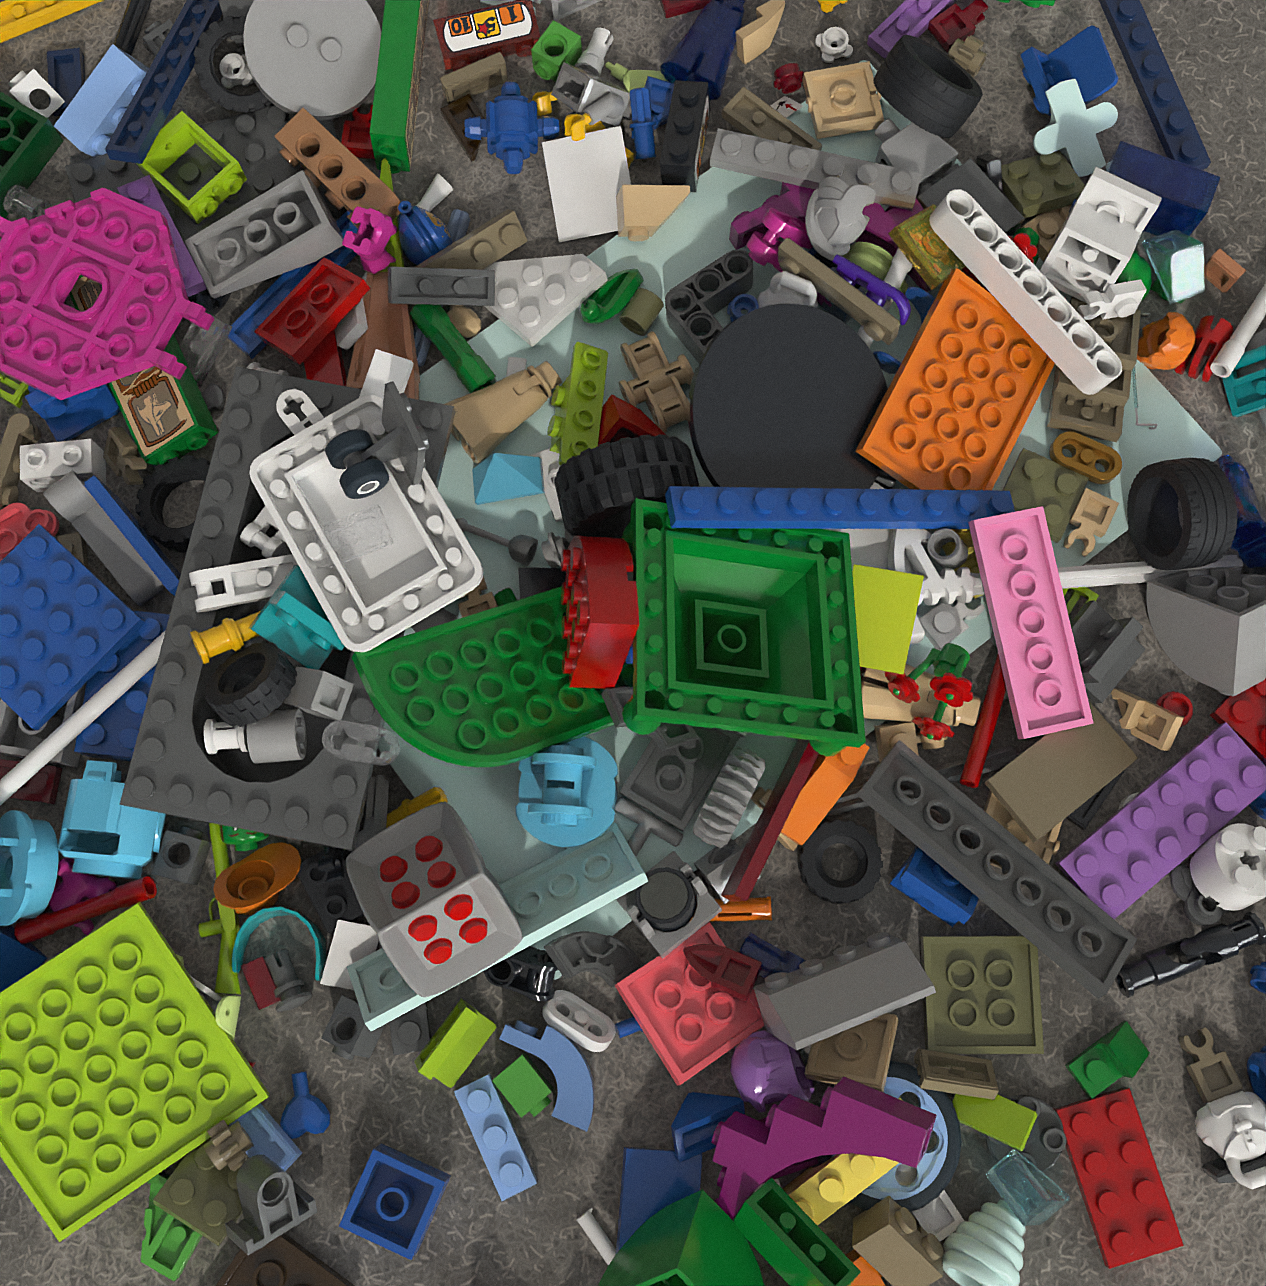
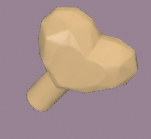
[447,305,481,338]

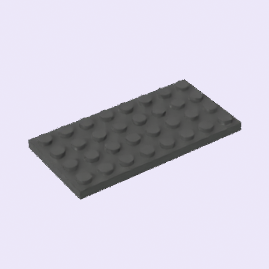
[65,104,358,261]

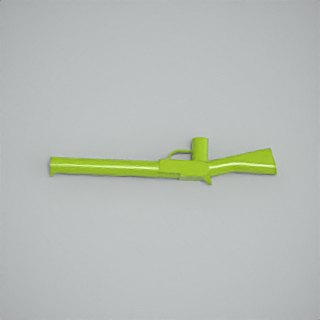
[199,822,241,994]

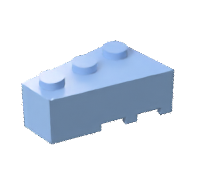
[54,44,149,157]

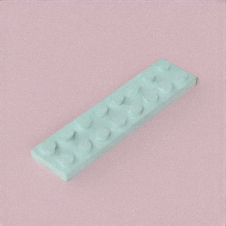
[347,823,648,1031]

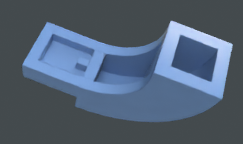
[499,1020,595,1131]

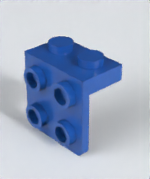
[1020,25,1118,116]

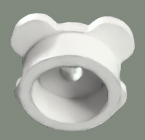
[815,27,853,63]
[220,53,253,89]

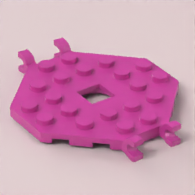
[0,188,215,400]

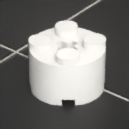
[1190,823,1266,911]

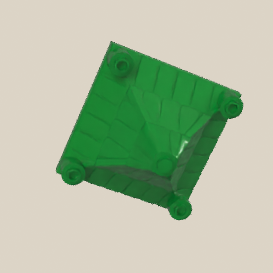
[622,498,866,757]

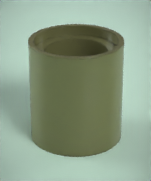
[619,288,664,336]

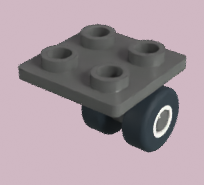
[325,381,429,499]

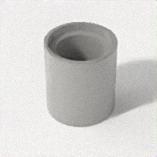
[927,528,968,569]

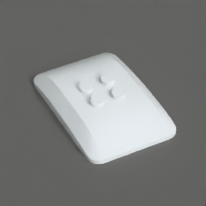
[249,395,483,652]

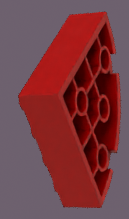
[561,536,639,689]

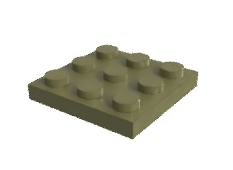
[920,936,1044,1054]

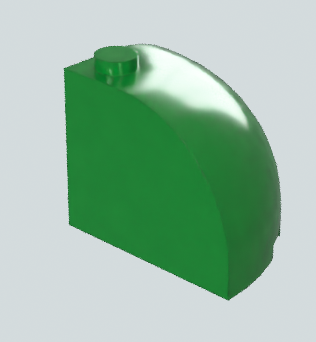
[598,1189,764,1286]

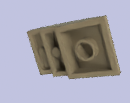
[1047,296,1141,443]
[985,701,1138,842]

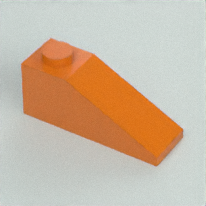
[781,744,870,845]

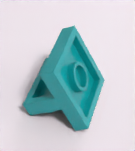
[249,565,345,670]

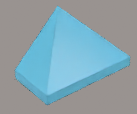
[472,453,545,505]

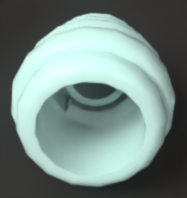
[942,1199,1026,1286]

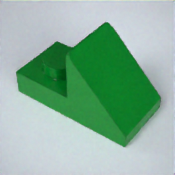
[1065,1020,1150,1099]

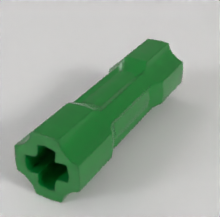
[410,304,497,393]

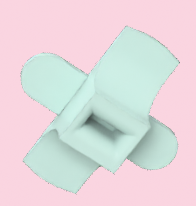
[1033,79,1118,177]

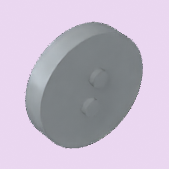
[243,0,381,121]

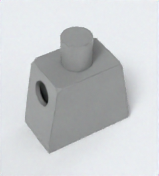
[875,119,959,193]

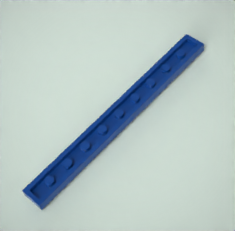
[665,486,1015,529]

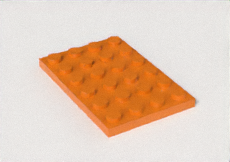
[856,268,1055,490]

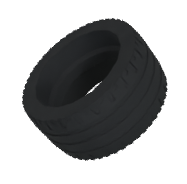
[873,35,983,138]
[1127,458,1238,570]

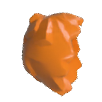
[1137,312,1195,370]

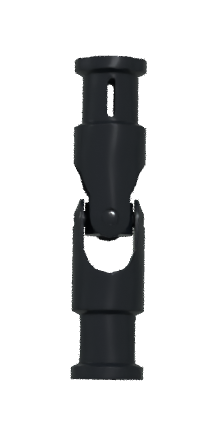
[1115,912,1266,998]

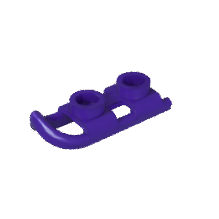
[832,254,911,326]

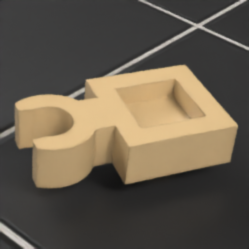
[1064,488,1119,557]

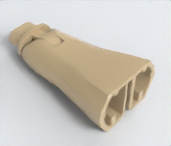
[445,361,562,464]
[860,664,980,726]

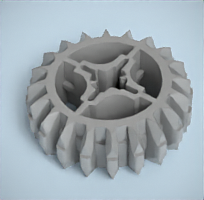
[693,746,766,848]

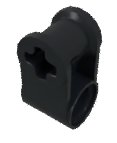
[483,946,558,1001]

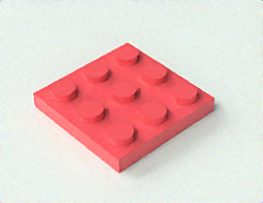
[614,922,765,1086]

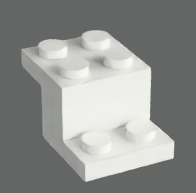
[1039,167,1162,303]

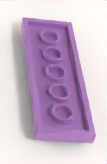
[1055,722,1266,919]

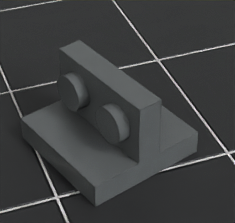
[1070,601,1145,703]

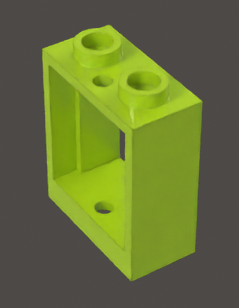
[136,111,247,224]

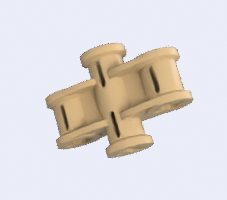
[619,331,694,433]

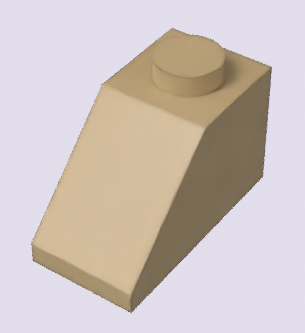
[616,185,690,241]

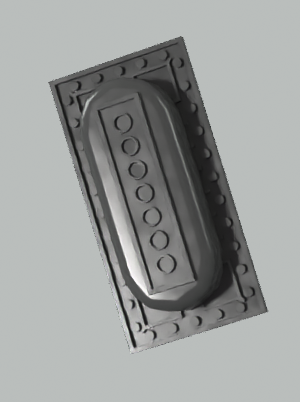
[120,366,456,851]

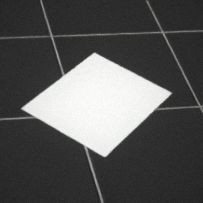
[542,126,631,243]

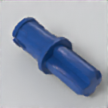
[629,88,657,159]

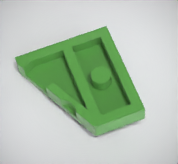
[140,1172,202,1281]

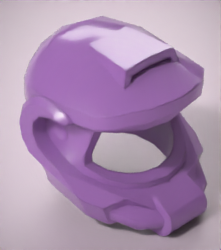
[730,1030,815,1113]

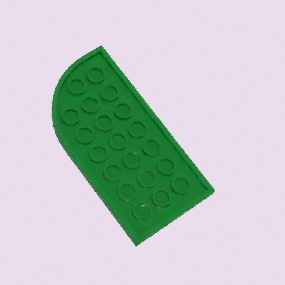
[351,586,634,767]

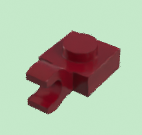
[928,0,988,53]

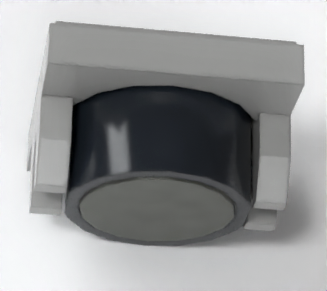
[616,851,722,959]

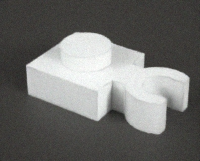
[1077,279,1147,320]
[919,600,985,650]

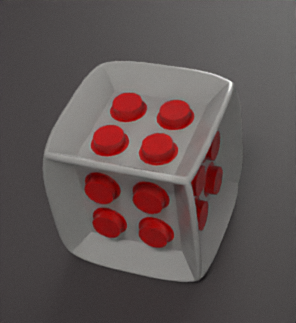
[346,802,523,997]

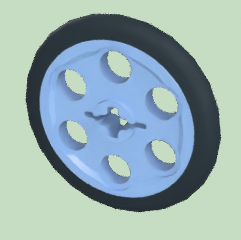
[817,1060,962,1212]

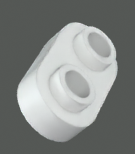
[542,990,616,1052]

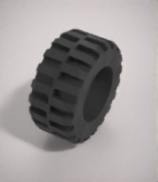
[554,434,700,538]

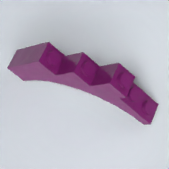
[729,182,945,292]
[712,1076,937,1221]

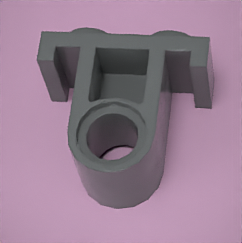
[225,1155,317,1255]

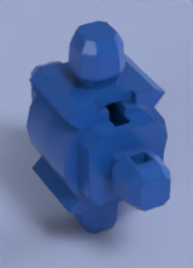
[464,82,559,174]

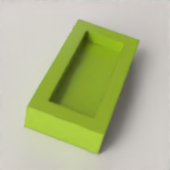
[952,1094,1037,1151]

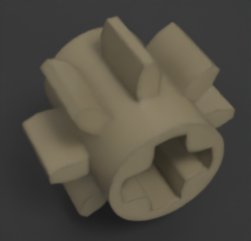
[948,35,987,78]
[203,1119,254,1172]

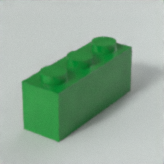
[734,1177,861,1286]

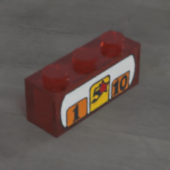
[433,0,541,71]

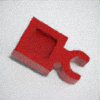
[341,105,375,159]

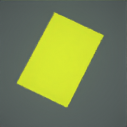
[852,564,924,674]

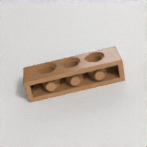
[274,108,401,229]

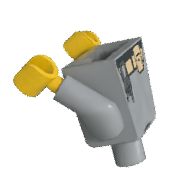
[532,62,632,141]

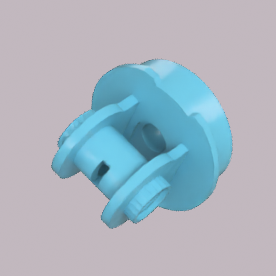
[515,736,618,847]
[0,810,59,926]

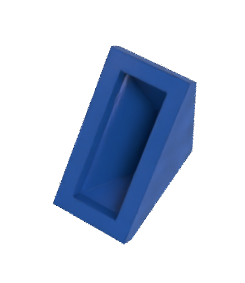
[671,1092,745,1163]

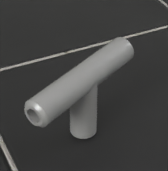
[615,797,683,856]

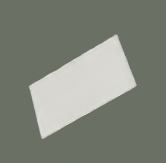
[320,920,379,990]

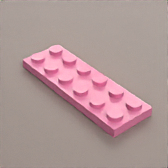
[968,506,1094,739]

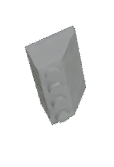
[753,932,936,1050]

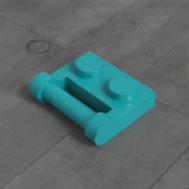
[1222,345,1266,417]

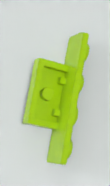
[547,342,608,465]

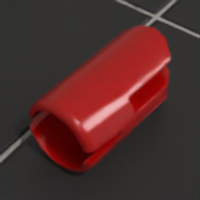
[1175,315,1234,383]

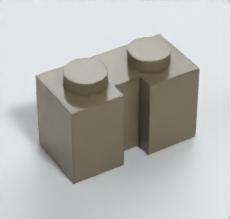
[852,1196,944,1286]

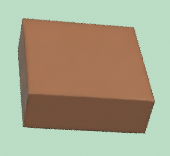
[1201,248,1246,293]

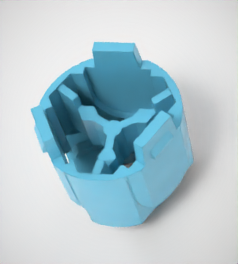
[58,760,166,880]

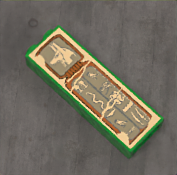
[370,0,429,174]
[69,275,219,466]

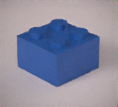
[339,1143,451,1260]

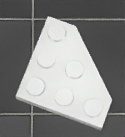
[483,254,608,347]

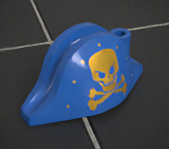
[398,201,452,265]

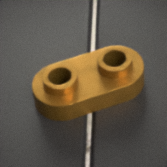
[1049,431,1122,484]

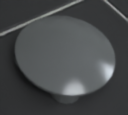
[985,1095,1066,1177]

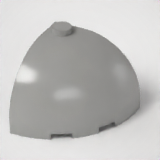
[1147,567,1266,696]

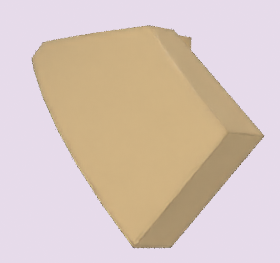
[735,0,785,65]
[1111,688,1184,751]

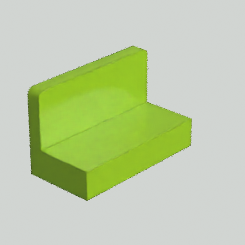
[414,998,496,1088]

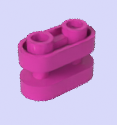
[746,208,813,272]

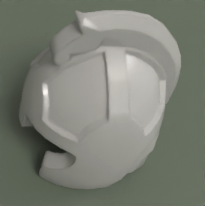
[805,176,876,261]

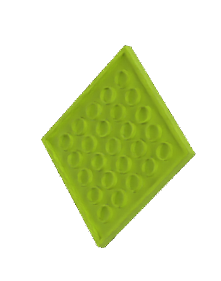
[0,902,269,1242]

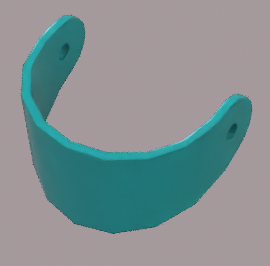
[232,906,327,981]

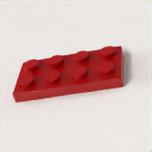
[1054,1087,1184,1269]

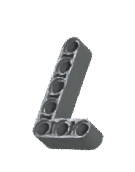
[665,249,753,364]

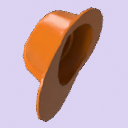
[213,842,301,915]

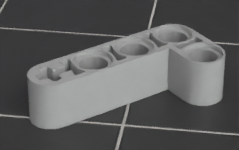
[43,470,166,607]

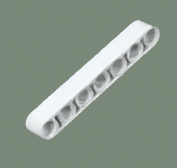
[929,189,1122,395]

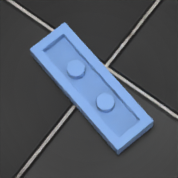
[454,1074,538,1201]

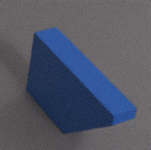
[631,76,674,139]

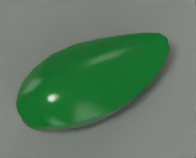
[580,269,644,325]

